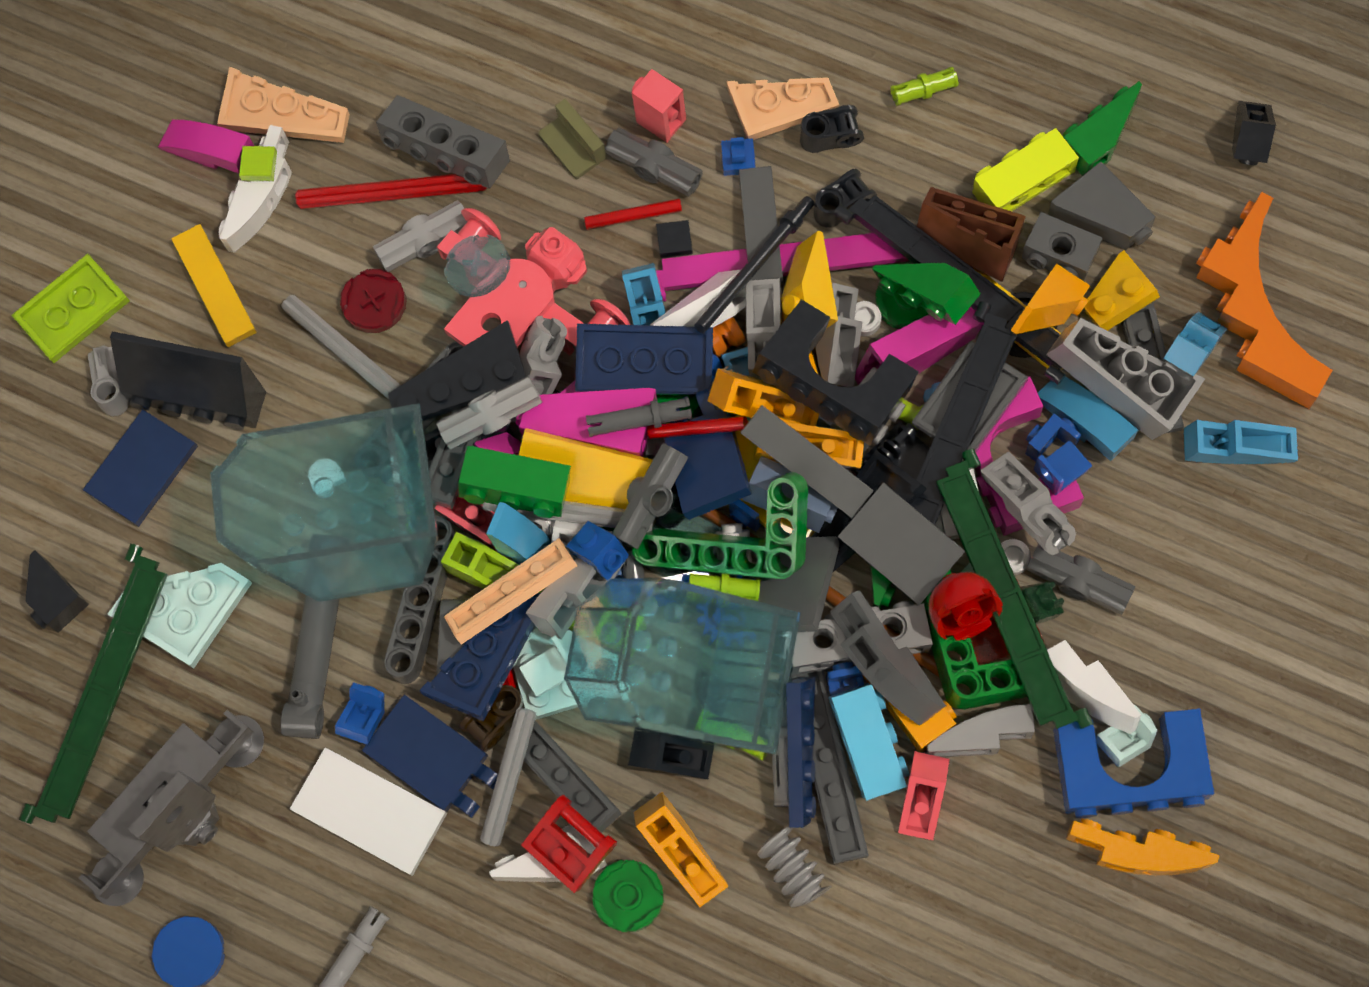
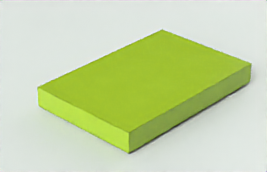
[11,253,130,363]

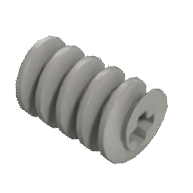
[758,826,832,908]

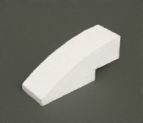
[1047,640,1141,734]

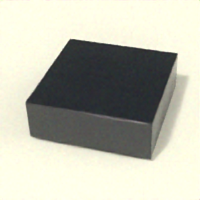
[656,220,693,258]

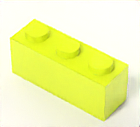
[972,128,1079,211]

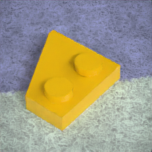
[1084,250,1160,331]

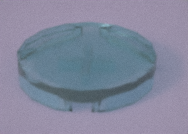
[444,235,510,297]

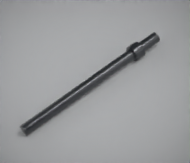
[694,196,814,333]

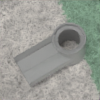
[88,346,130,416]

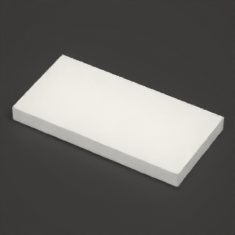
[290,748,447,876]

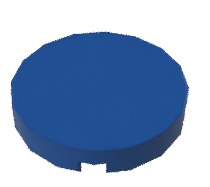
[152,916,225,987]

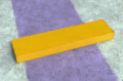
[171,224,257,347]

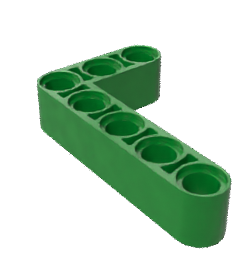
[632,472,808,579]
[920,570,1027,710]

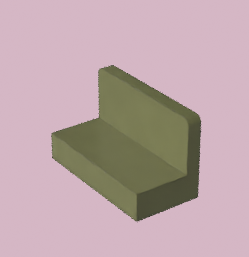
[538,99,607,179]

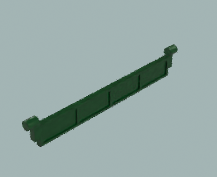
[936,448,1093,729]
[19,543,168,824]

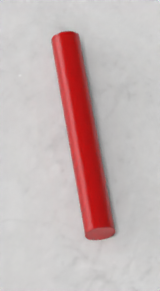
[584,198,682,230]
[647,416,748,439]

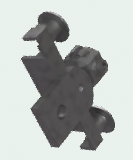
[79,710,264,906]

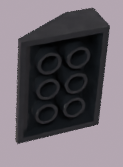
[110,331,266,430]

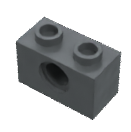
[1022,212,1102,281]

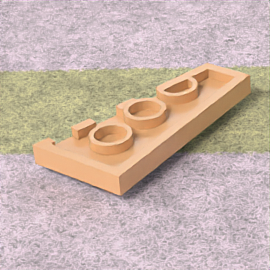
[217,67,350,143]

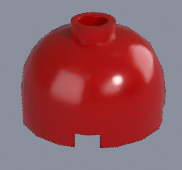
[929,572,1003,641]

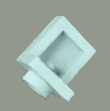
[1096,705,1157,768]

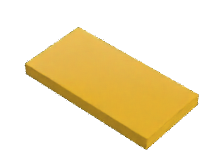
[519,428,653,509]

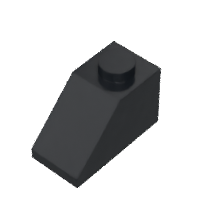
[1232,101,1276,165]
[25,550,89,633]
[628,730,714,780]

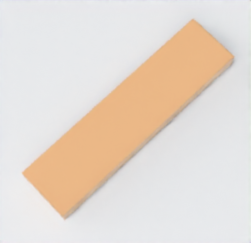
[444,538,577,645]

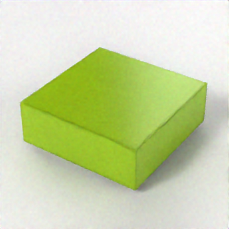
[239,146,277,181]

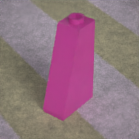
[855,307,984,385]
[516,388,657,457]

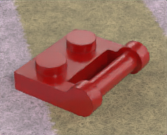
[521,794,617,893]

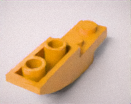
[1066,818,1220,876]

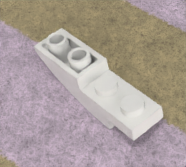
[219,125,292,253]

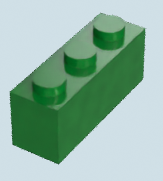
[458,445,571,518]

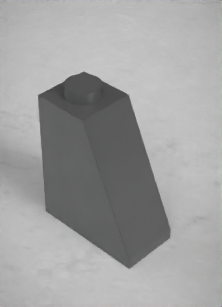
[1048,162,1156,250]

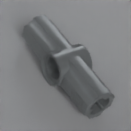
[605,127,703,197]
[612,443,688,549]
[1026,544,1136,615]

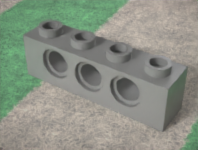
[784,601,932,675]

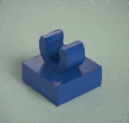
[721,137,756,176]

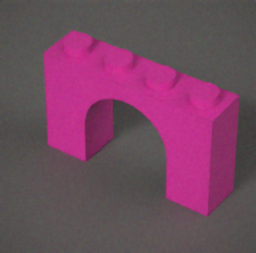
[975,376,1084,536]

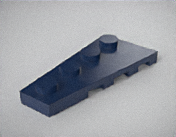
[786,677,816,828]

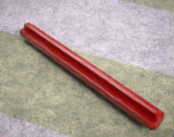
[295,174,487,209]

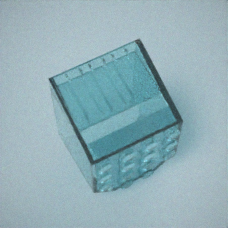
[210,403,438,602]
[564,578,801,755]

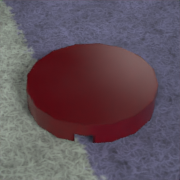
[340,269,406,333]

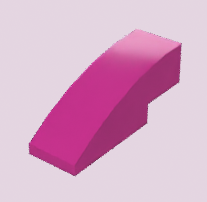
[158,120,254,174]

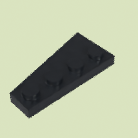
[388,320,526,428]
[811,450,928,572]

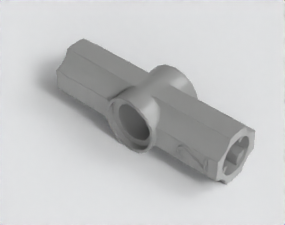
[372,200,467,272]
[436,375,542,450]

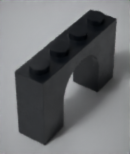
[753,299,919,446]

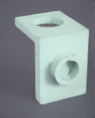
[519,635,578,697]

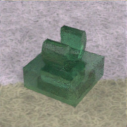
[1022,582,1064,624]

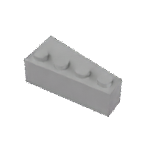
[1046,318,1205,440]

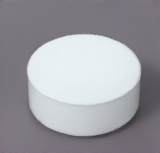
[854,301,881,336]
[1001,539,1031,575]

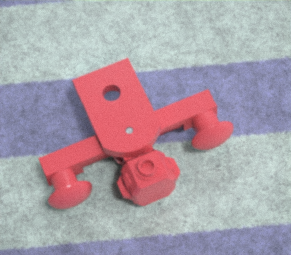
[437,208,630,355]

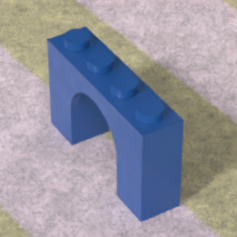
[1053,709,1214,819]

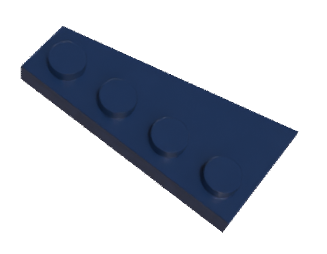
[419,593,541,721]

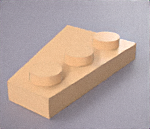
[726,78,840,140]

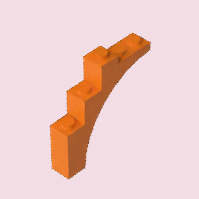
[1196,192,1333,409]

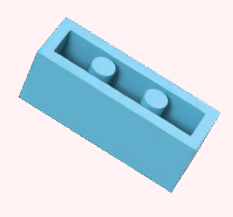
[828,683,909,801]

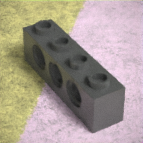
[376,95,510,189]

